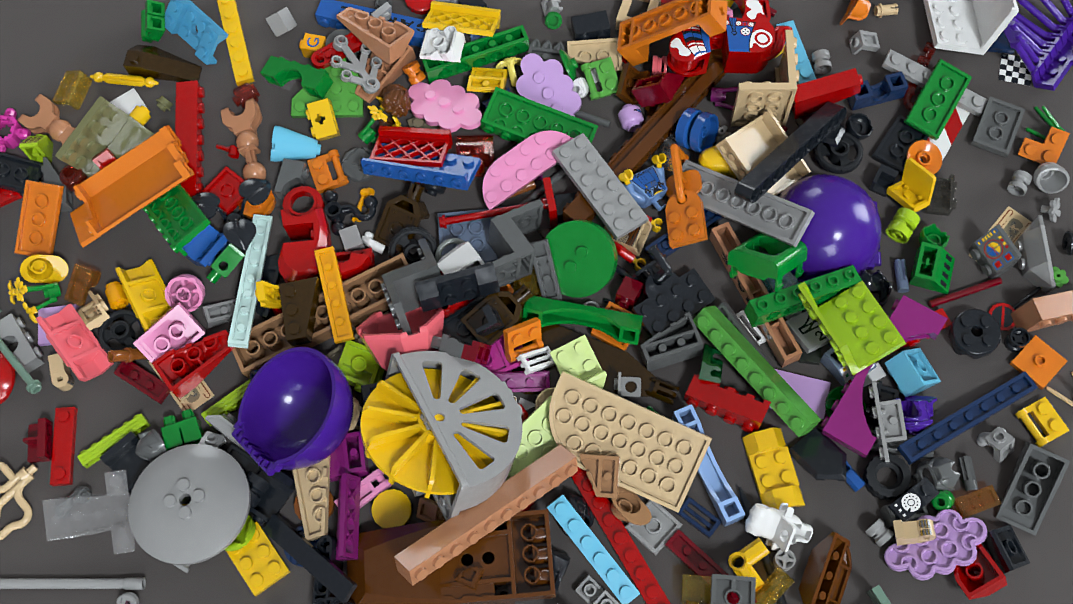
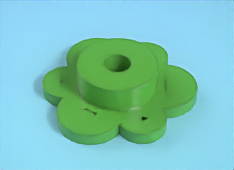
[1053,267,1069,288]

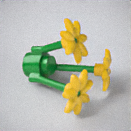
[357,96,402,145]
[7,277,61,323]

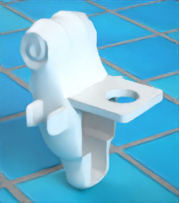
[745,503,813,552]

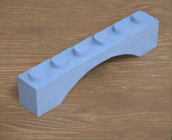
[672,404,746,527]

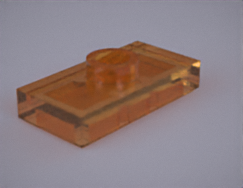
[954,485,1001,519]

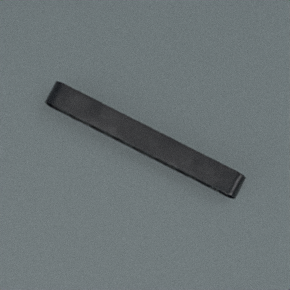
[734,102,847,203]

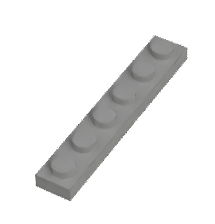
[881,49,988,117]

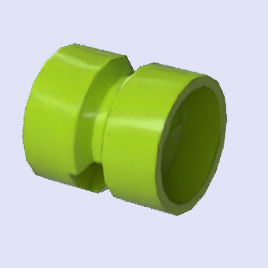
[885,207,920,244]

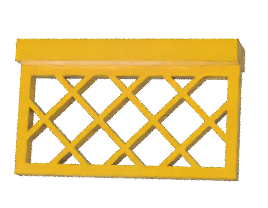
[422,1,501,37]

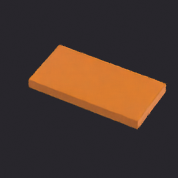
[14,180,64,256]

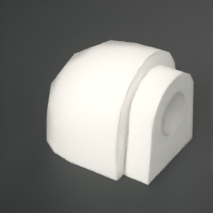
[573,77,589,98]

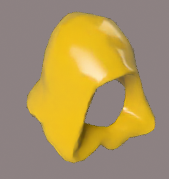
[698,145,737,180]

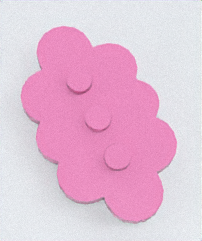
[408,79,483,133]

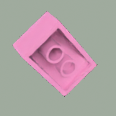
[133,302,206,363]

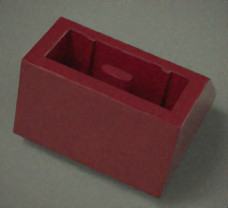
[631,72,684,107]

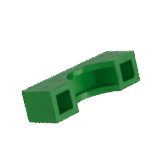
[260,56,333,99]

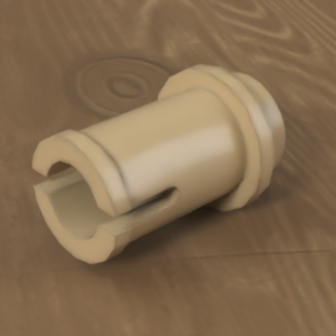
[874,3,898,18]

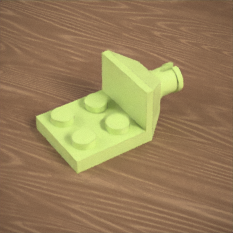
[549,335,607,389]

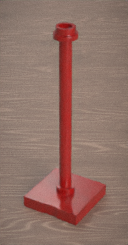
[438,177,558,229]

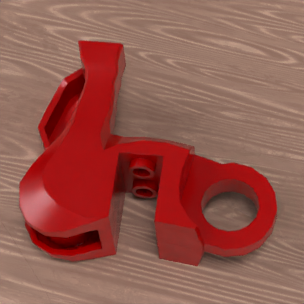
[278,186,375,283]

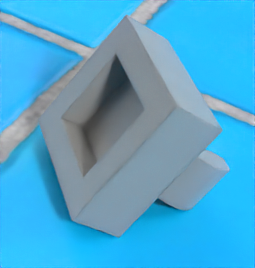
[541,0,563,17]

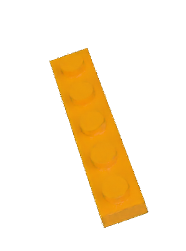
[314,246,355,344]

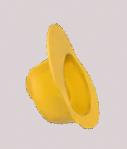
[20,254,69,283]

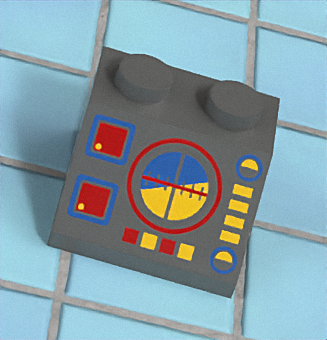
[969,224,1022,280]

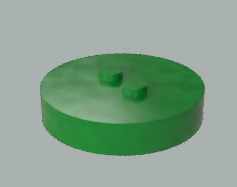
[545,220,618,298]

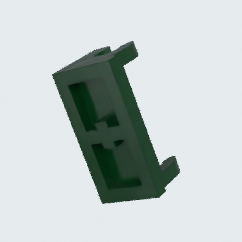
[699,344,723,384]

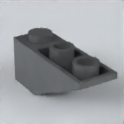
[41,157,73,212]

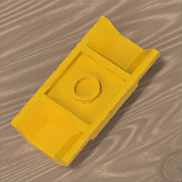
[115,259,172,332]
[742,428,805,509]

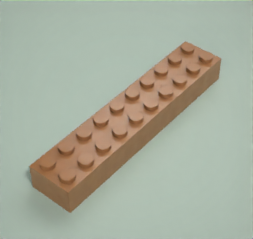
[232,253,409,379]

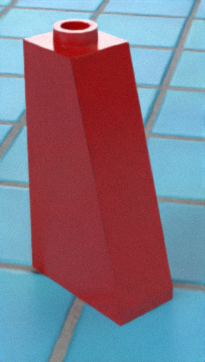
[791,68,863,119]

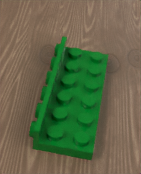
[481,87,598,144]
[143,184,211,256]

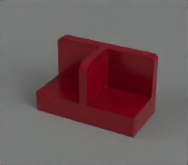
[23,418,53,463]

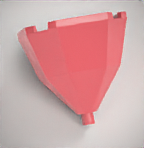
[356,307,444,371]

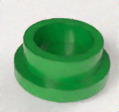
[545,12,562,30]

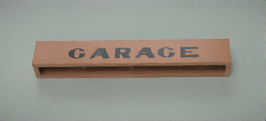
[709,222,803,368]

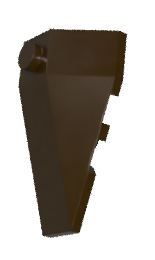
[123,45,202,82]

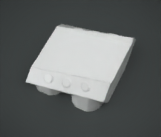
[419,26,466,63]

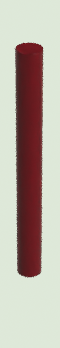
[928,277,1002,308]

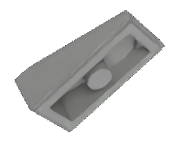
[202,299,236,328]

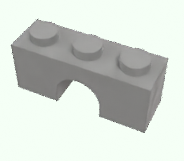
[0,313,44,373]

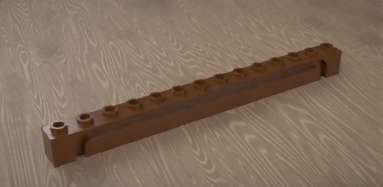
[562,49,727,222]

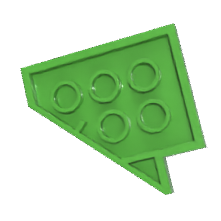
[291,57,364,118]

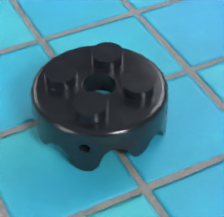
[948,309,1001,359]

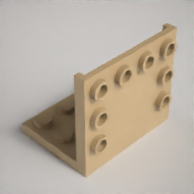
[730,30,799,126]

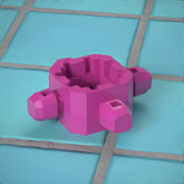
[0,108,31,153]

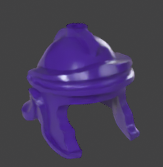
[893,396,937,436]

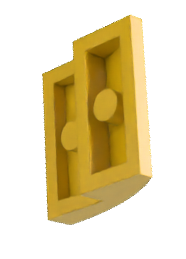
[467,67,508,93]

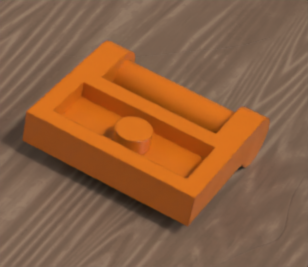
[307,149,349,194]
[503,317,544,363]

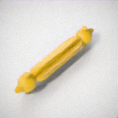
[90,72,159,88]

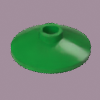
[559,49,579,81]

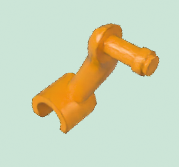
[352,187,375,222]

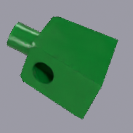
[206,242,245,284]

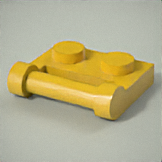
[1015,397,1069,447]

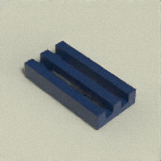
[676,497,722,538]

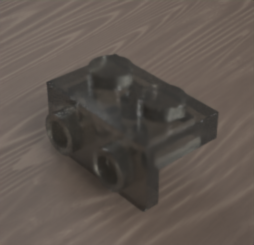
[926,174,957,216]

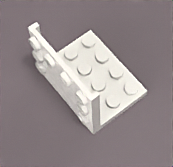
[923,0,1019,55]

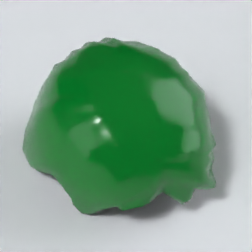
[919,223,950,248]

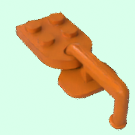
[665,143,708,249]

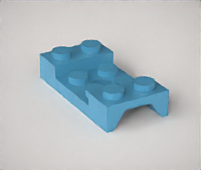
[164,0,229,65]

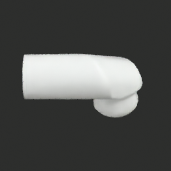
[362,231,385,254]

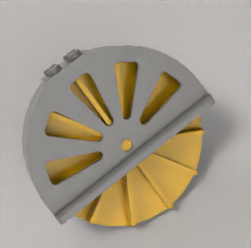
[360,351,523,521]

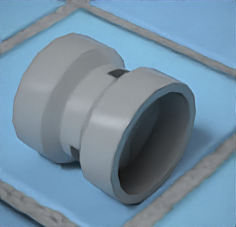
[811,49,832,74]
[1007,170,1032,196]
[865,518,895,548]

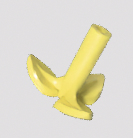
[495,57,522,87]

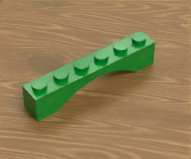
[522,296,643,345]

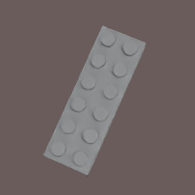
[552,133,649,240]

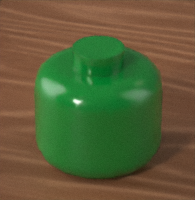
[932,490,955,511]

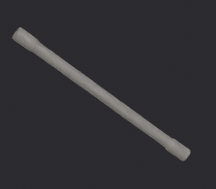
[0,577,146,590]

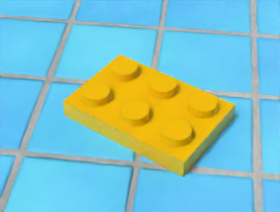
[226,521,290,596]

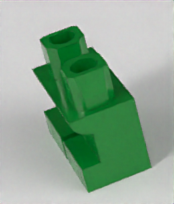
[141,0,165,43]
[161,409,204,451]

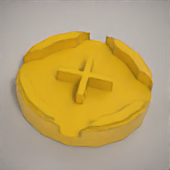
[371,489,412,529]

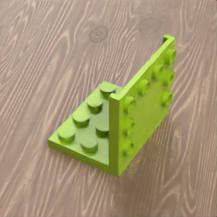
[798,281,906,375]

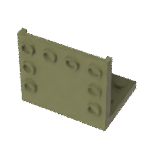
[55,96,154,177]

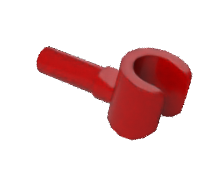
[216,144,240,159]

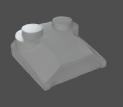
[205,413,245,451]

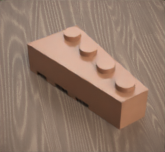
[1011,290,1073,332]

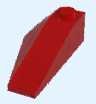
[152,330,235,399]
[953,509,1007,600]

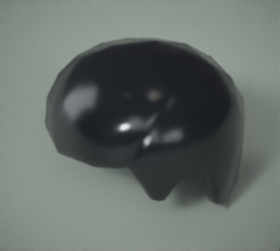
[845,113,874,140]

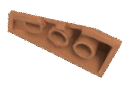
[336,7,414,64]
[355,45,417,104]

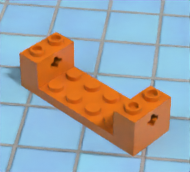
[617,0,728,66]

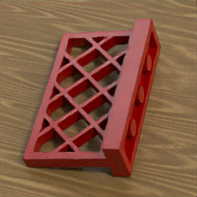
[369,126,453,167]

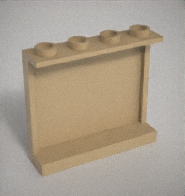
[716,110,811,196]

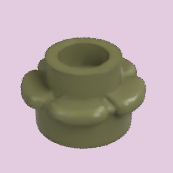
[156,96,173,112]

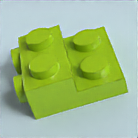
[337,340,380,393]

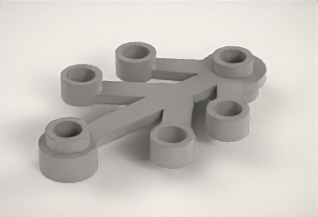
[330,35,382,94]

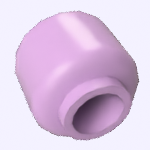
[618,104,644,132]

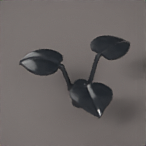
[191,179,271,251]

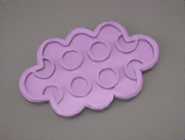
[516,53,582,117]
[884,509,987,581]

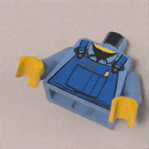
[619,153,668,211]

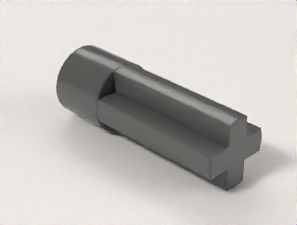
[959,456,978,492]

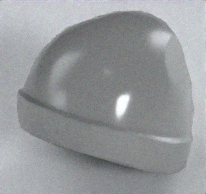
[1033,162,1070,194]

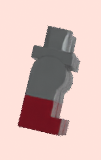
[430,334,492,365]

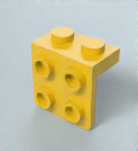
[886,158,936,212]

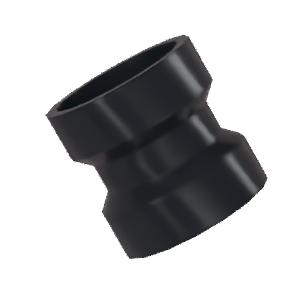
[1004,328,1030,352]

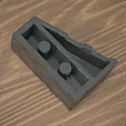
[641,312,703,372]

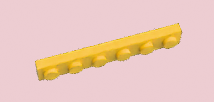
[217,0,255,86]

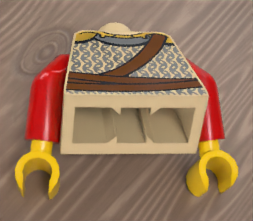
[604,215,663,271]

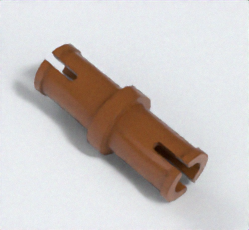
[107,347,147,363]

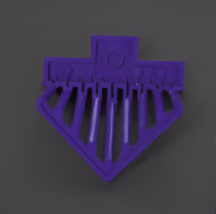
[1003,0,1073,91]

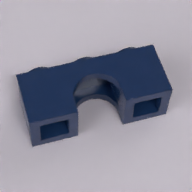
[847,71,909,111]

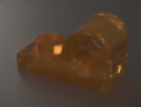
[64,264,101,306]

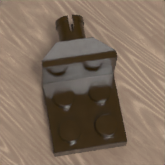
[373,182,430,254]
[461,284,534,346]

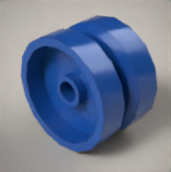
[675,108,719,153]

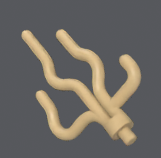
[0,462,38,540]

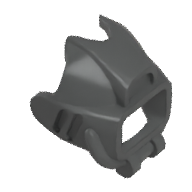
[912,456,961,492]

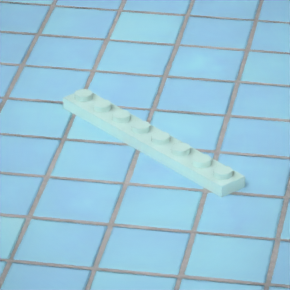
[228,214,273,349]

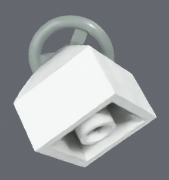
[435,238,485,275]

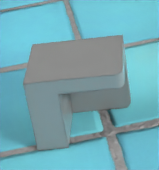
[266,7,297,37]
[339,225,365,251]

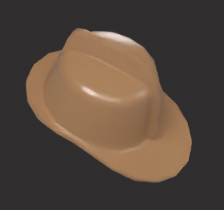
[611,486,652,526]

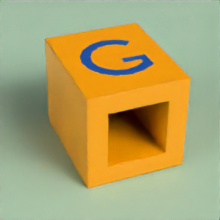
[299,33,326,61]

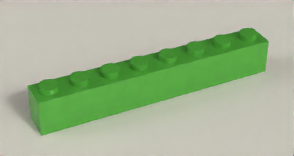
[693,305,821,437]

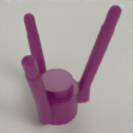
[711,87,738,110]

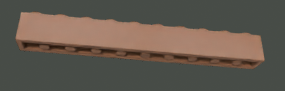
[394,444,578,586]

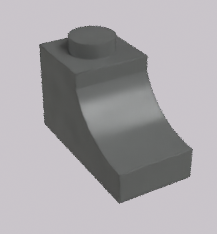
[274,158,310,200]

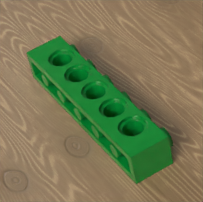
[422,25,529,84]
[744,265,862,328]

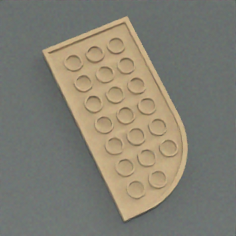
[549,371,712,513]

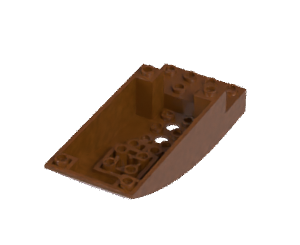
[347,509,556,604]

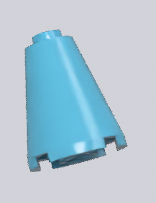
[270,126,321,162]

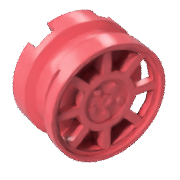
[651,55,667,76]

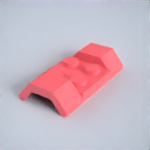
[36,304,114,382]

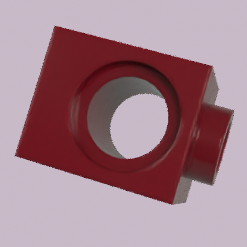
[615,276,643,310]

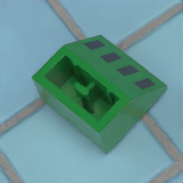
[909,241,955,294]

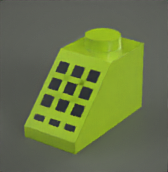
[19,134,53,163]

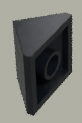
[984,525,1030,574]

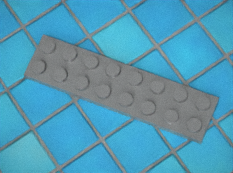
[682,160,815,247]

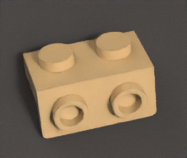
[77,290,110,330]

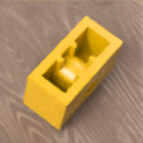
[306,98,341,141]

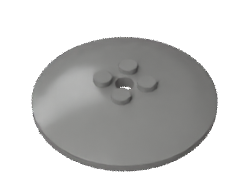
[128,444,251,565]

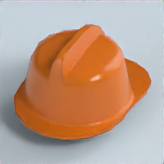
[839,0,871,26]

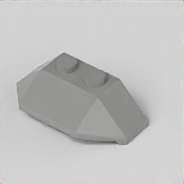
[1015,215,1056,293]

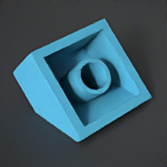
[885,348,941,397]

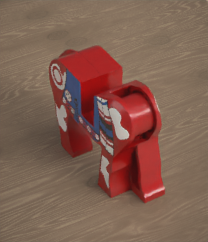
[660,0,792,77]

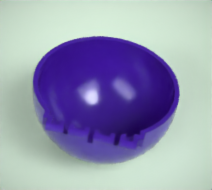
[778,174,881,282]
[232,347,354,476]

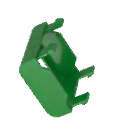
[728,232,807,292]

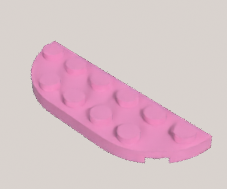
[482,131,573,210]

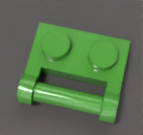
[580,57,619,101]

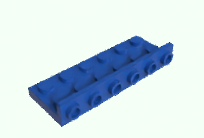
[361,143,481,190]

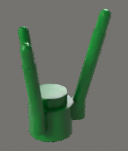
[1026,106,1065,140]

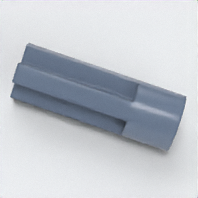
[894,259,909,293]

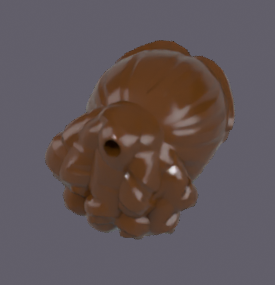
[380,84,411,118]

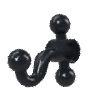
[324,190,378,236]

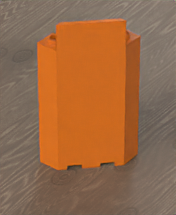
[70,125,194,248]

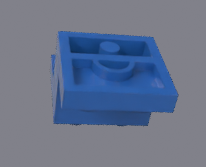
[169,224,228,267]

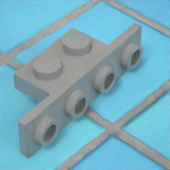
[869,381,908,464]

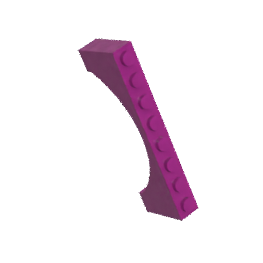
[821,295,948,458]

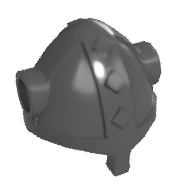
[135,429,166,463]

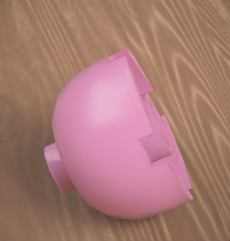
[165,274,205,312]

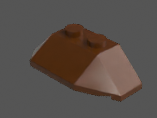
[798,532,852,604]

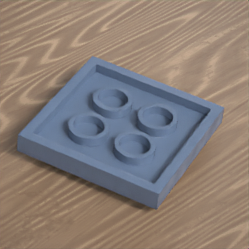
[438,209,498,263]

